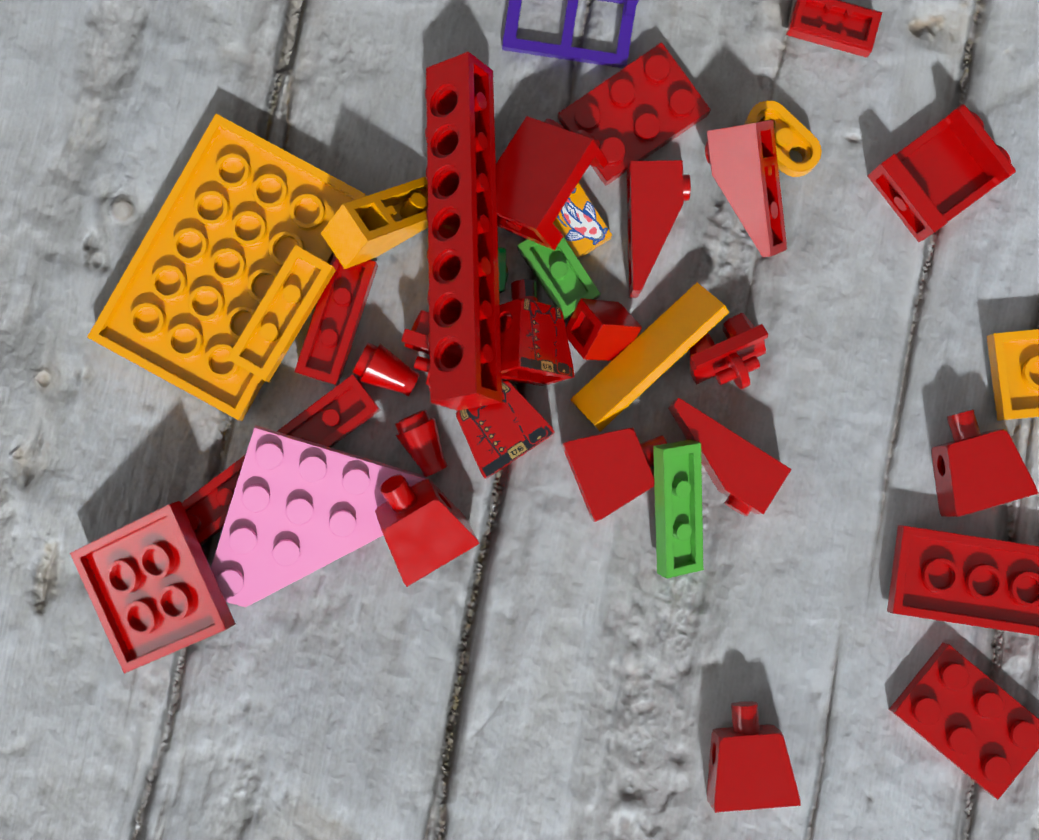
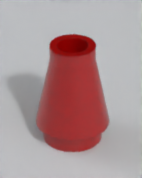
[352,342,420,397]
[395,409,448,477]

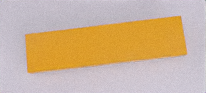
[570,282,729,432]

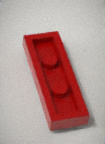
[294,254,378,386]

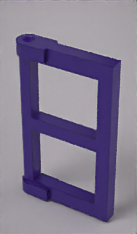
[502,0,639,68]

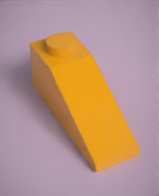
[321,176,428,269]

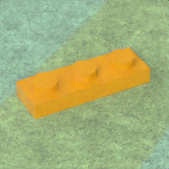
[227,245,336,383]

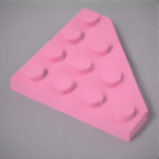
[211,425,426,607]

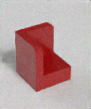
[566,298,642,361]

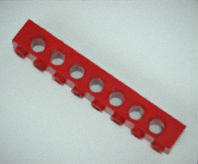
[425,51,502,411]

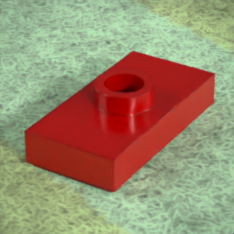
[786,0,883,58]

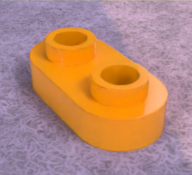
[744,100,821,177]

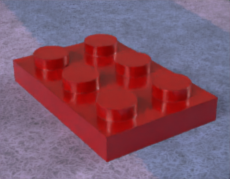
[557,42,711,186]
[888,642,1039,800]

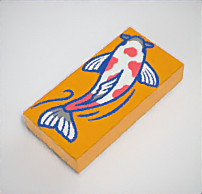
[554,182,613,259]

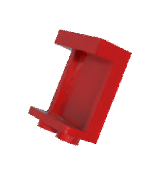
[867,104,1016,242]
[496,116,608,251]

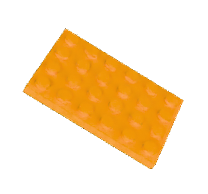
[87,114,366,421]

